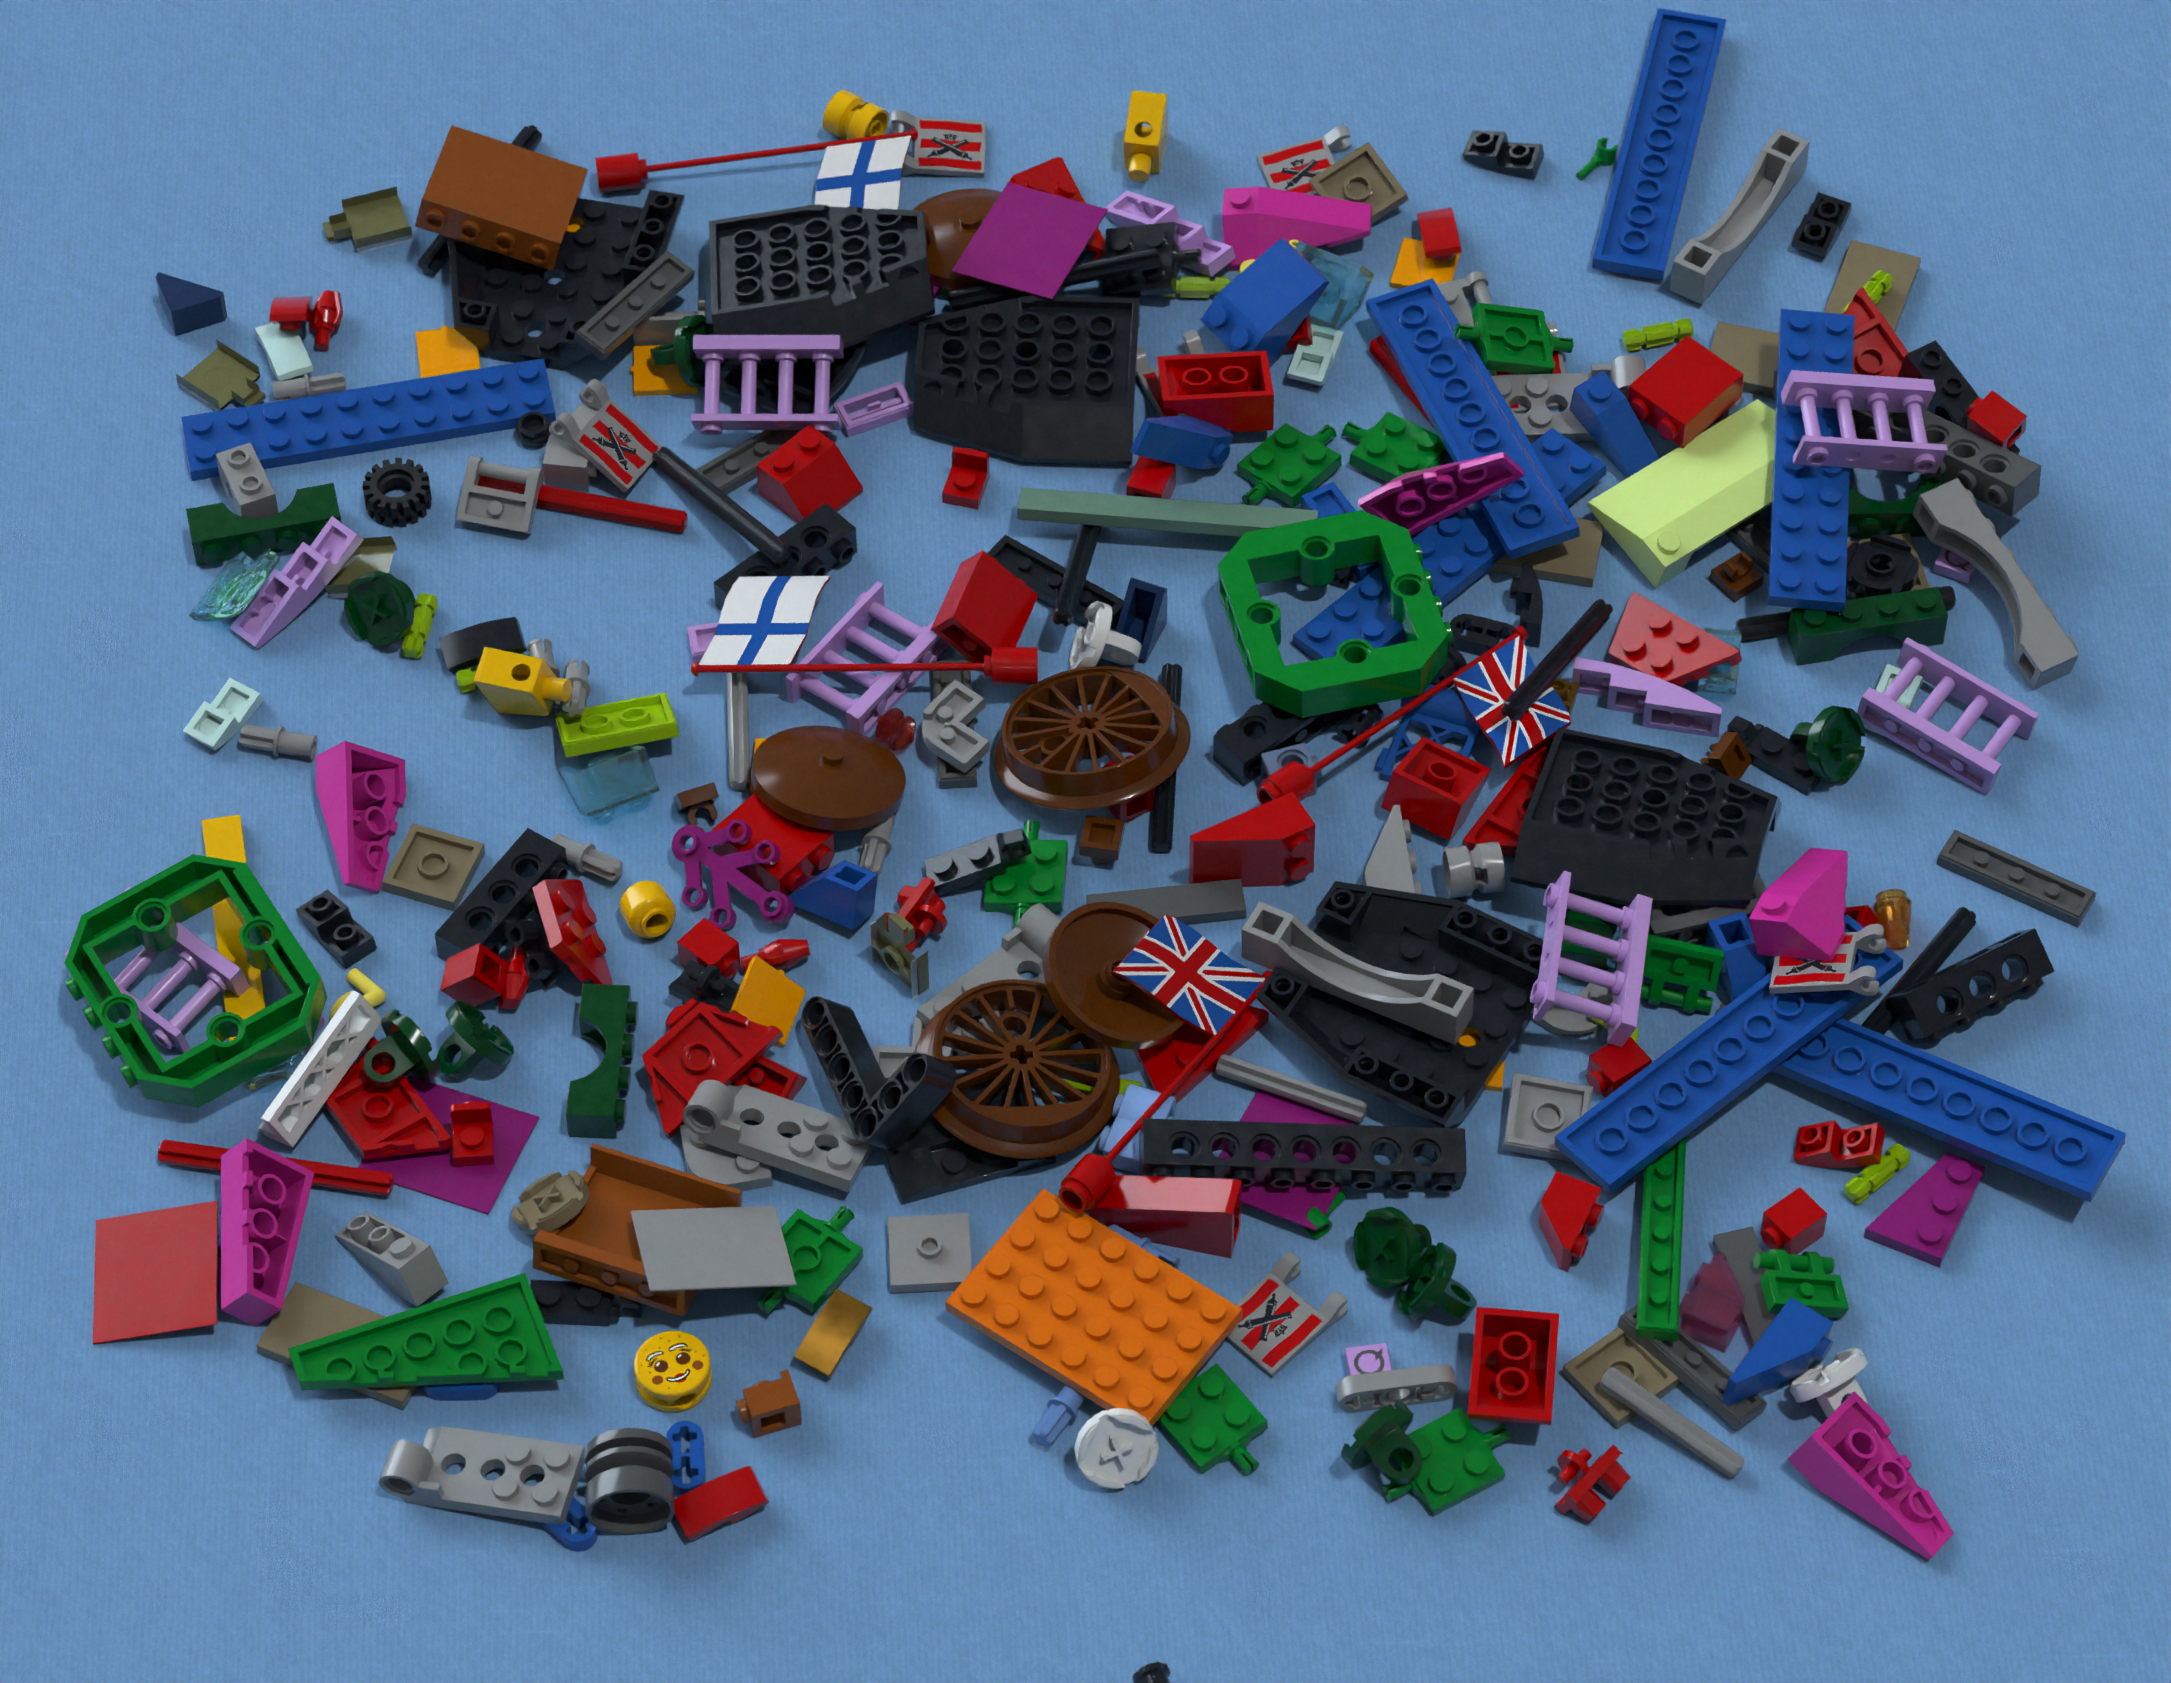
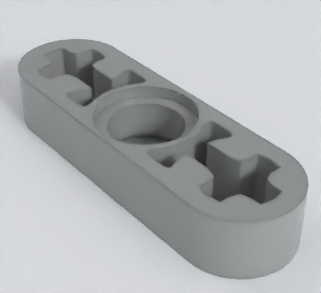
[1335,1364,1457,1412]

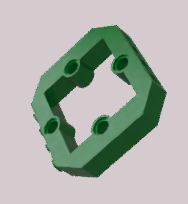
[1218,510,1453,718]
[64,854,327,1108]

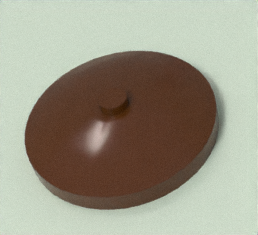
[913,188,1001,290]
[751,726,906,831]
[1043,902,1184,1050]

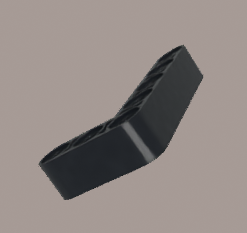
[801,996,956,1152]

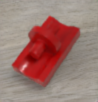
[882,877,948,953]
[1554,1444,1631,1523]

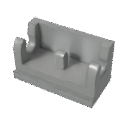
[633,300,707,346]

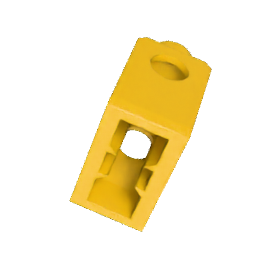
[1124,90,1168,182]
[473,647,572,716]

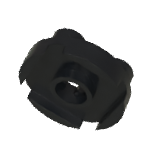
[1846,535,1919,597]

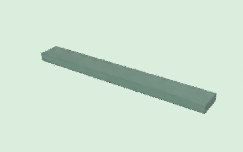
[1017,487,1318,537]

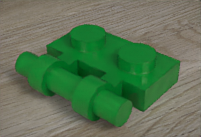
[1640,934,1725,1014]
[1753,1249,1849,1318]

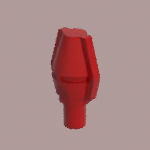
[310,290,343,351]
[740,939,811,972]
[498,947,529,1010]

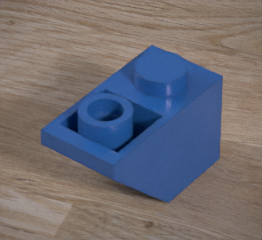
[789,860,878,930]
[1704,911,1767,1002]

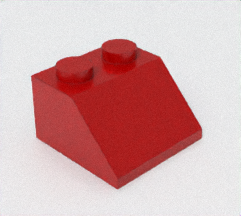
[756,424,863,523]
[1381,737,1491,841]

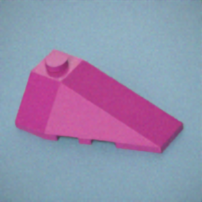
[1222,187,1372,271]
[1358,452,1525,536]
[316,741,406,894]
[1749,848,1848,962]
[1787,1391,1954,1560]

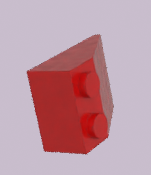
[1157,351,1274,432]
[1189,792,1316,887]
[1467,1307,1559,1425]

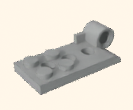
[1490,355,1647,443]
[916,903,1062,1056]
[682,1080,874,1192]
[379,1426,585,1525]

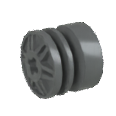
[584,1428,675,1535]

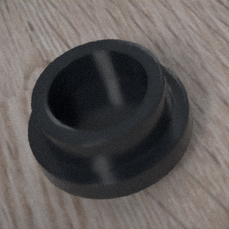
[515,412,551,446]

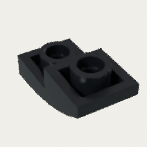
[1463,130,1544,179]
[1792,192,1852,258]
[1510,563,1543,648]
[439,617,527,675]
[296,889,377,968]

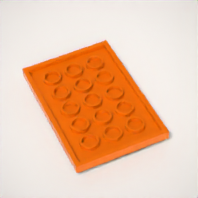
[945,1188,1243,1426]

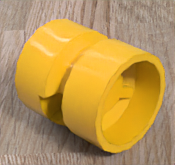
[822,89,889,139]

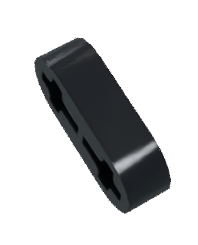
[1450,614,1515,656]

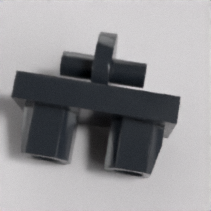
[505,908,570,989]
[668,959,740,1013]

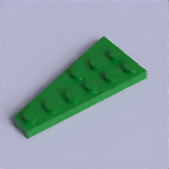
[288,1273,564,1390]

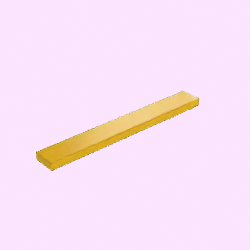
[202,814,274,1074]

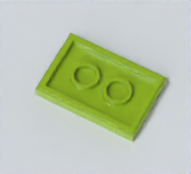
[554,693,679,758]

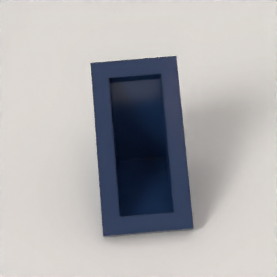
[155,272,228,336]
[1115,577,1167,661]

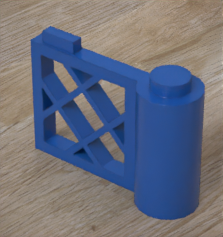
[1376,684,1482,782]

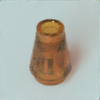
[1873,889,1912,950]

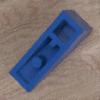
[1569,370,1660,479]
[1130,415,1234,470]
[1722,1297,1834,1406]

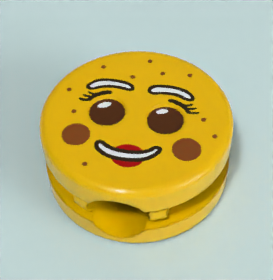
[634,1331,712,1412]

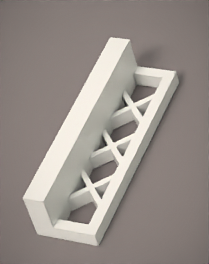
[258,991,382,1148]

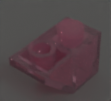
[1679,1250,1745,1353]

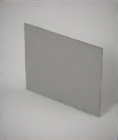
[630,1206,797,1292]

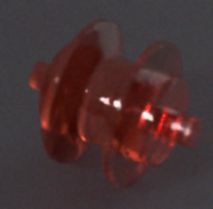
[875,708,916,751]

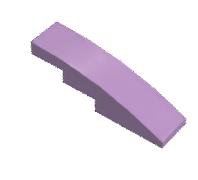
[1105,191,1236,277]
[230,516,364,649]
[1572,657,1722,738]

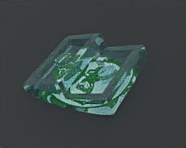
[189,549,281,621]

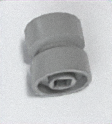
[1442,841,1505,898]

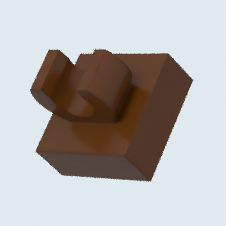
[1710,551,1764,603]
[1700,732,1752,780]
[673,782,719,826]
[1080,815,1125,865]

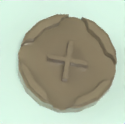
[512,1170,590,1235]

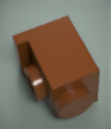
[736,1369,802,1438]

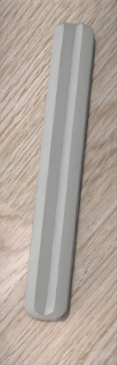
[726,672,751,791]
[1216,1054,1368,1123]
[1599,1367,1745,1478]

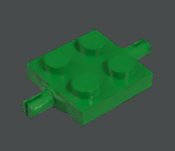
[1454,302,1574,374]
[1342,412,1448,482]
[1237,423,1342,507]
[984,820,1069,929]
[757,1206,863,1314]
[1156,1363,1268,1475]
[1382,1407,1511,1517]

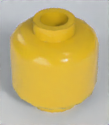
[619,880,676,939]

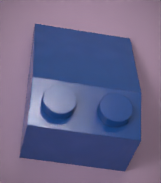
[1200,238,1330,368]

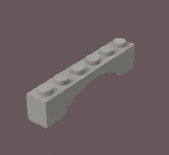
[1670,128,1810,305]
[1912,478,2079,690]
[1241,901,1474,1045]

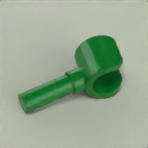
[1576,138,1618,180]
[1304,1192,1346,1240]

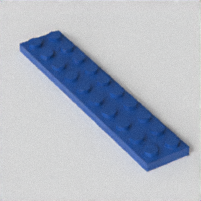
[1592,8,1726,281]
[1366,278,1580,560]
[1768,309,1854,612]
[181,358,556,481]
[1293,428,1606,660]
[1555,914,1903,1194]
[1771,1017,2126,1202]

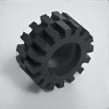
[362,458,432,528]

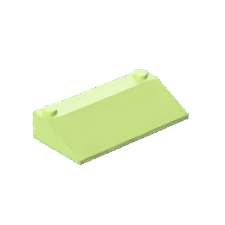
[1587,399,1776,589]

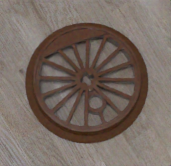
[993,666,1191,810]
[915,979,1120,1159]

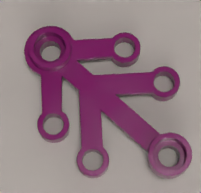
[672,819,795,930]

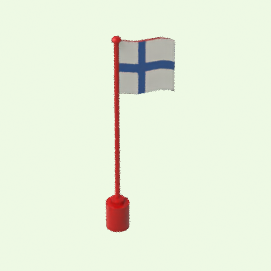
[595,128,918,209]
[691,576,1038,686]

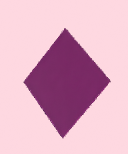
[952,182,1108,300]
[358,1075,540,1215]
[1218,1089,1357,1231]

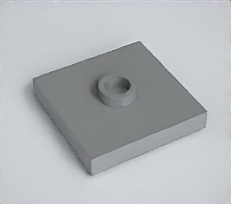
[1502,1073,1593,1163]
[888,1213,972,1293]

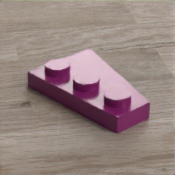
[1864,1152,1985,1267]

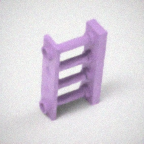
[691,335,844,435]
[1781,370,1947,474]
[785,581,950,736]
[1857,637,2039,796]
[1530,870,1653,1047]
[65,887,250,1053]

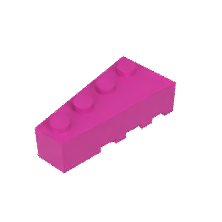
[221,1138,314,1327]

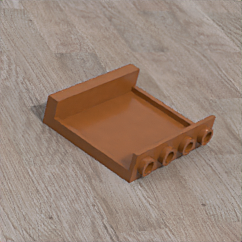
[415,125,588,271]
[533,1143,742,1317]

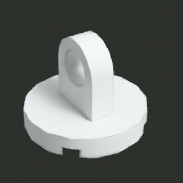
[1069,601,1142,669]
[1789,1347,1868,1418]
[1074,1408,1159,1489]

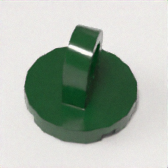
[650,315,714,388]
[344,571,416,647]
[1790,705,1865,783]
[437,1001,514,1079]
[363,1009,441,1087]
[1353,1207,1432,1289]
[1396,1242,1477,1320]
[1341,1401,1423,1484]

